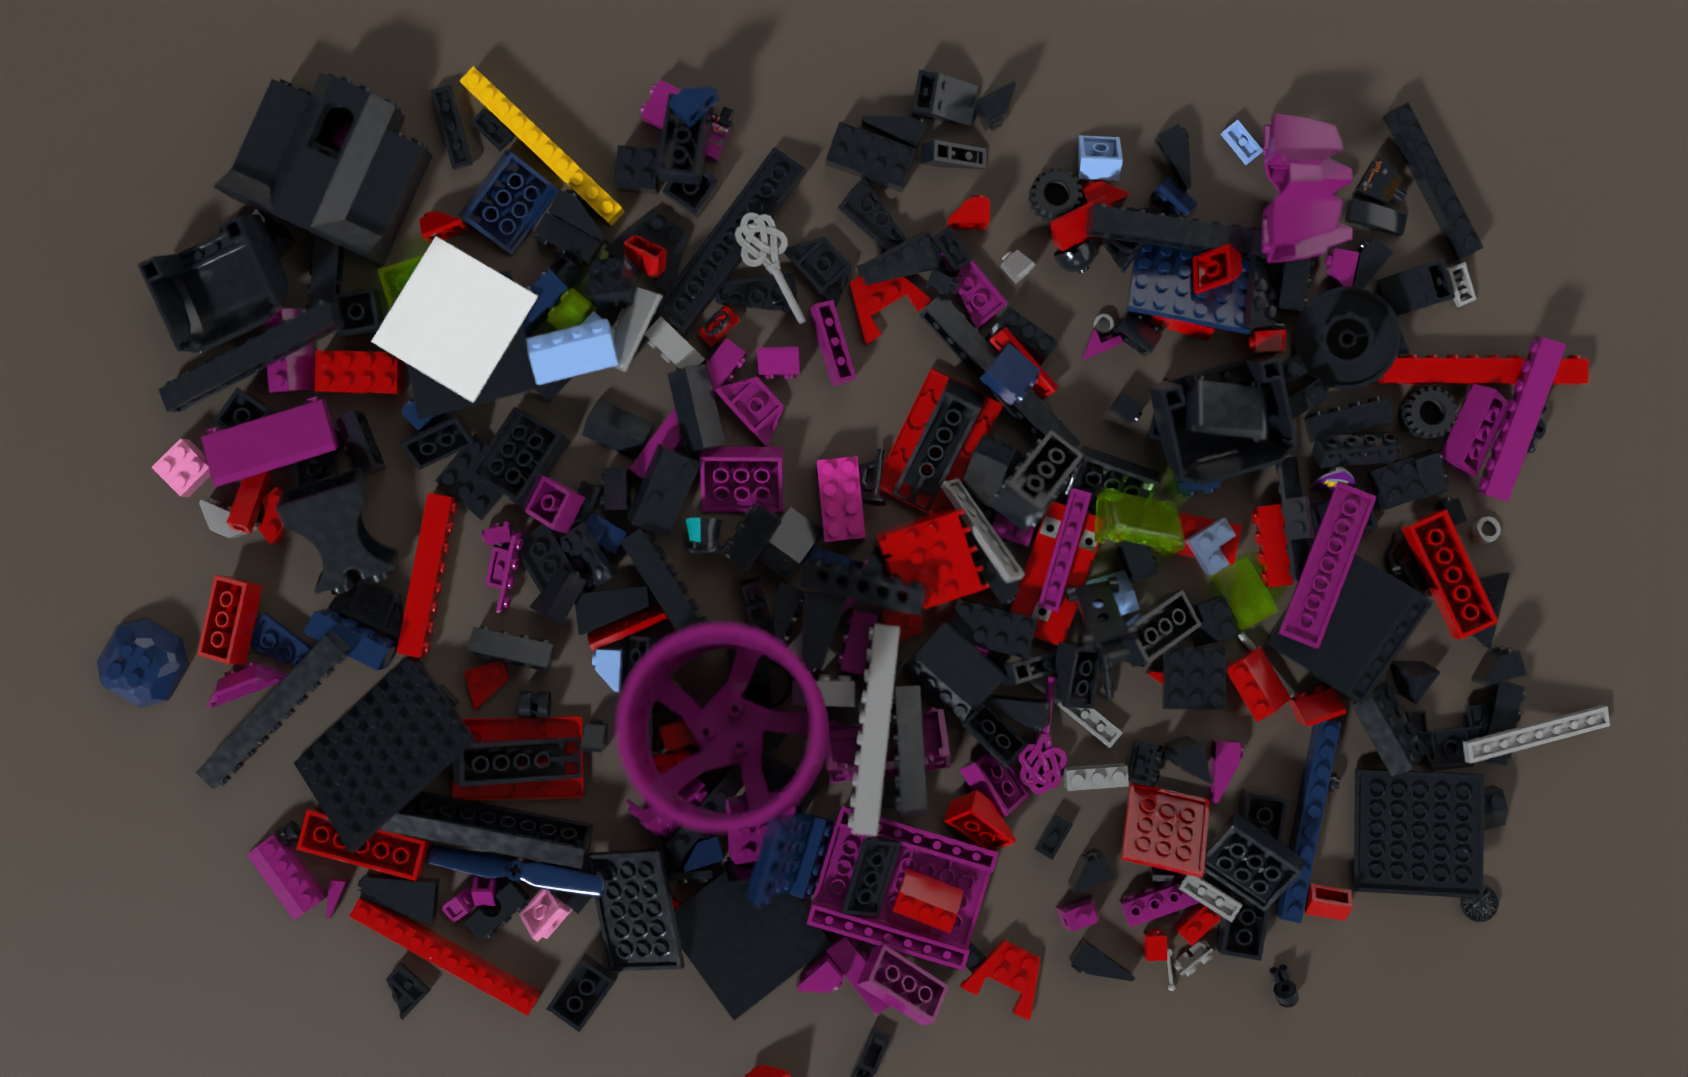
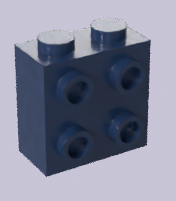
[979,344,1040,405]

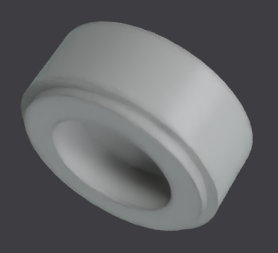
[1093,313,1114,334]

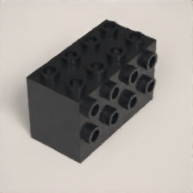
[992,430,1084,531]

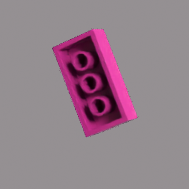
[817,456,866,542]

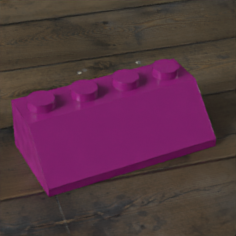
[263,308,315,394]
[1440,384,1509,477]
[247,834,328,920]

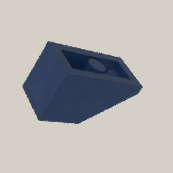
[669,87,719,127]
[681,833,724,872]

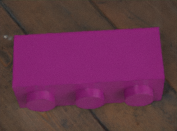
[838,609,878,675]

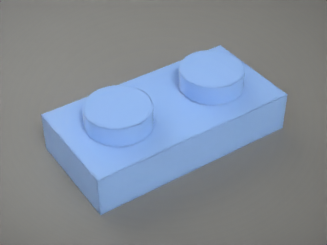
[1220,120,1263,165]

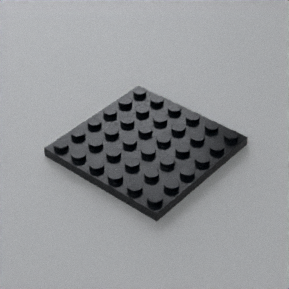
[1354,769,1484,899]

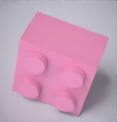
[152,439,211,497]

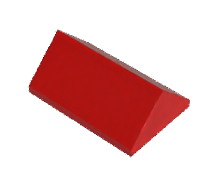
[1050,195,1111,251]

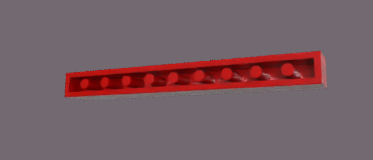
[1378,354,1589,385]
[349,898,541,1016]

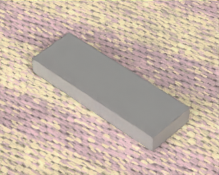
[1178,875,1242,922]

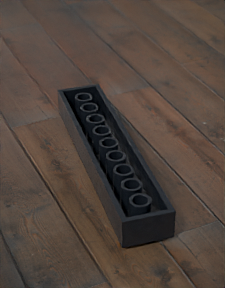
[379,791,593,869]

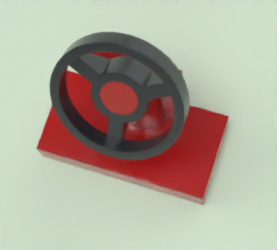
[698,305,741,348]

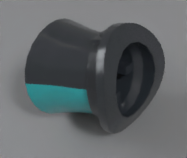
[684,518,723,555]

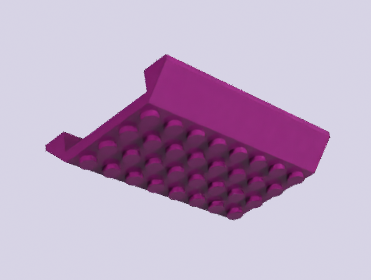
[807,806,999,971]

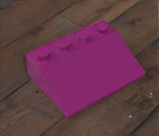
[700,447,783,512]

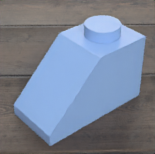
[592,648,623,692]

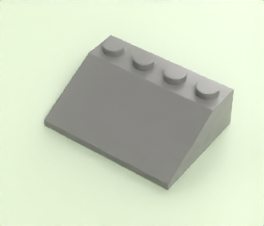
[611,287,662,372]

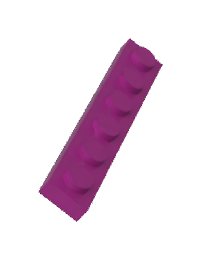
[1038,488,1092,612]

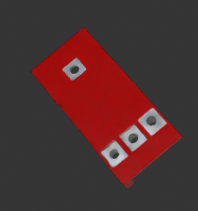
[1011,501,1107,645]

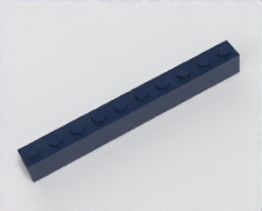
[1275,719,1341,923]

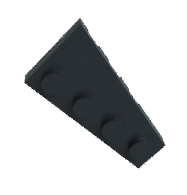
[857,230,946,285]

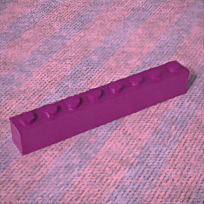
[1478,336,1567,502]
[629,338,747,479]

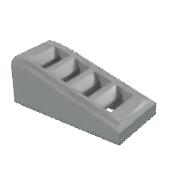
[1446,261,1477,307]

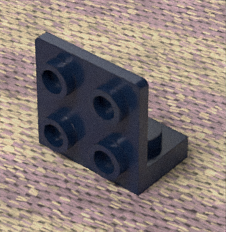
[1151,176,1198,218]

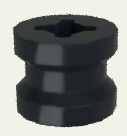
[276,820,301,846]

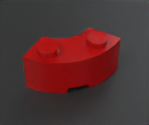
[258,487,289,544]

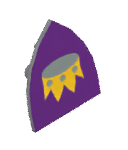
[1310,466,1355,492]

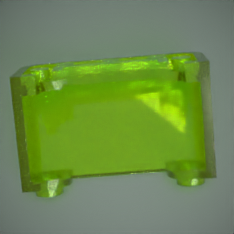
[1094,488,1185,557]

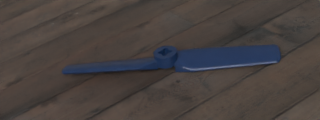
[426,845,605,897]

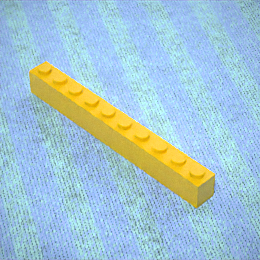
[460,66,625,226]

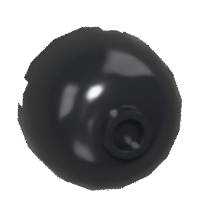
[1054,238,1096,274]

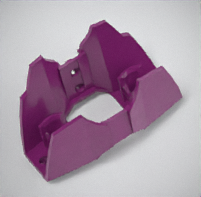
[1262,114,1353,263]

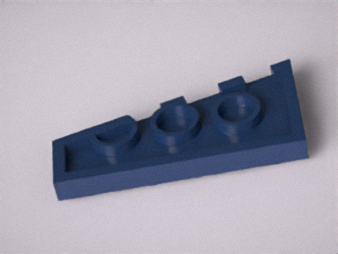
[250,612,313,668]

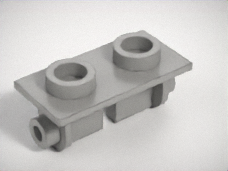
[1173,939,1214,977]

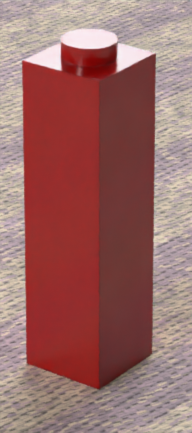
[226,469,275,534]

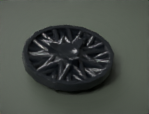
[1460,885,1499,922]

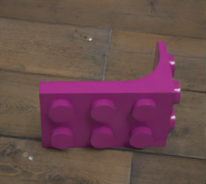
[626,777,711,839]

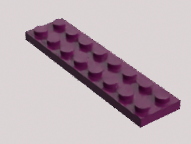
[1278,482,1376,649]

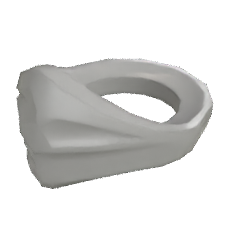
[1470,516,1501,544]

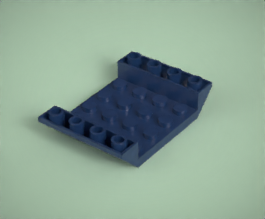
[746,813,834,907]

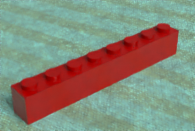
[396,493,458,658]

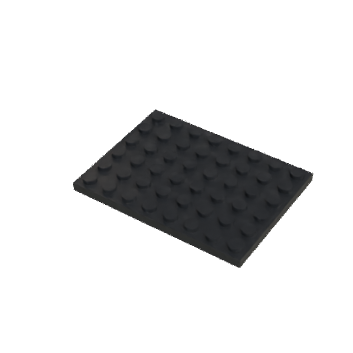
[293,656,476,853]

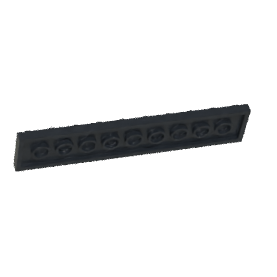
[654,147,807,334]

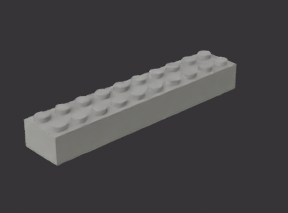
[848,624,900,836]

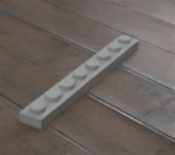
[1463,705,1610,763]

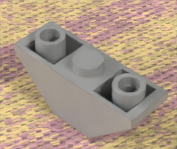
[199,498,261,538]

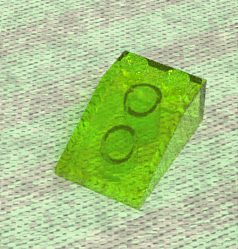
[1210,556,1279,630]

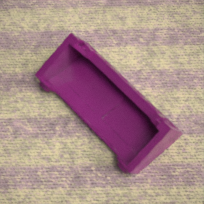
[201,395,341,487]
[826,707,950,783]

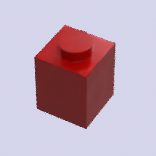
[1143,929,1168,961]

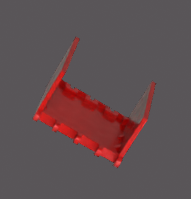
[876,507,990,615]

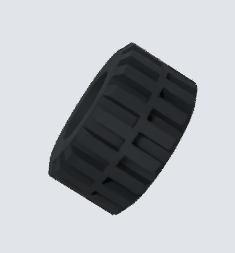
[1029,167,1082,223]
[1399,387,1458,439]

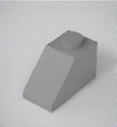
[1000,250,1035,284]

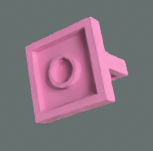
[519,889,572,941]

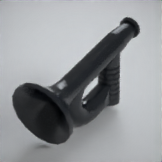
[858,449,886,506]

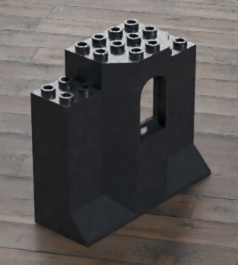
[214,73,433,266]

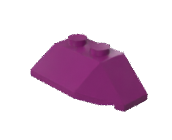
[206,662,288,709]

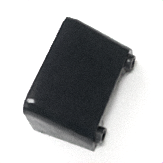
[1177,375,1268,439]

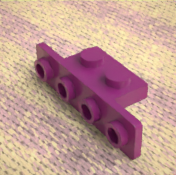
[485,531,523,613]

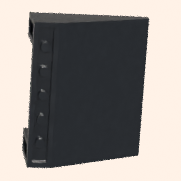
[1265,554,1434,705]

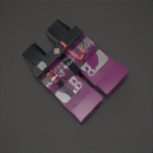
[706,103,734,162]

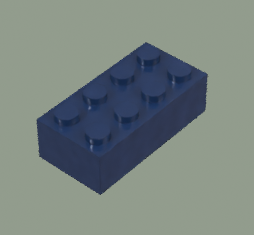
[304,608,398,671]

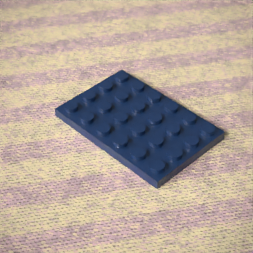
[1127,244,1250,334]

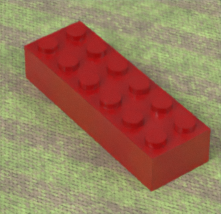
[1401,510,1498,639]
[297,806,431,881]

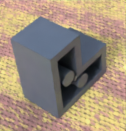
[1185,518,1236,575]

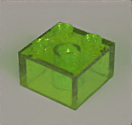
[547,288,598,331]

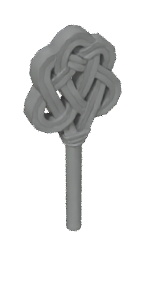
[735,213,806,325]

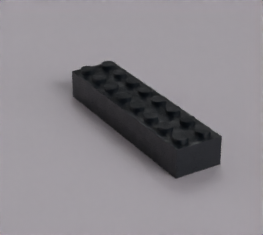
[1216,789,1288,961]

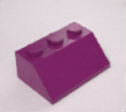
[960,750,1030,817]

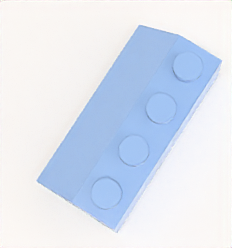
[527,319,618,385]

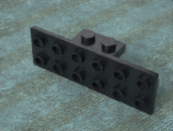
[1276,456,1314,581]

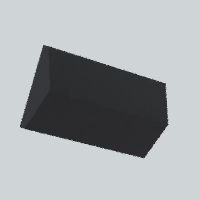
[841,835,901,917]

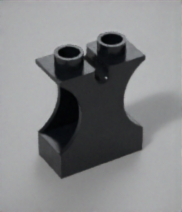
[275,467,399,595]

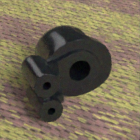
[1269,964,1299,1008]

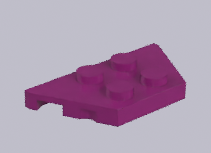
[714,376,784,447]

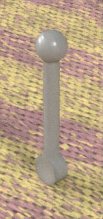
[1167,948,1176,991]

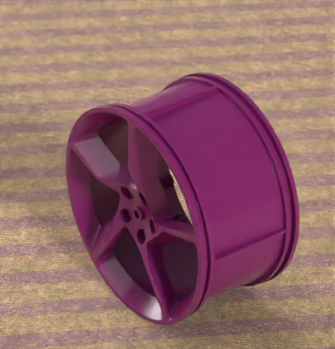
[616,623,829,831]

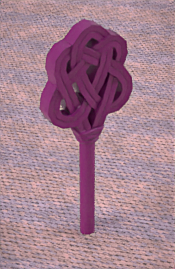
[1018,676,1067,795]

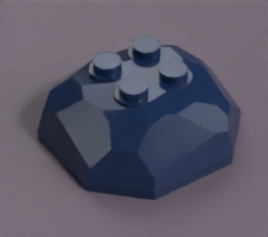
[97,618,189,708]

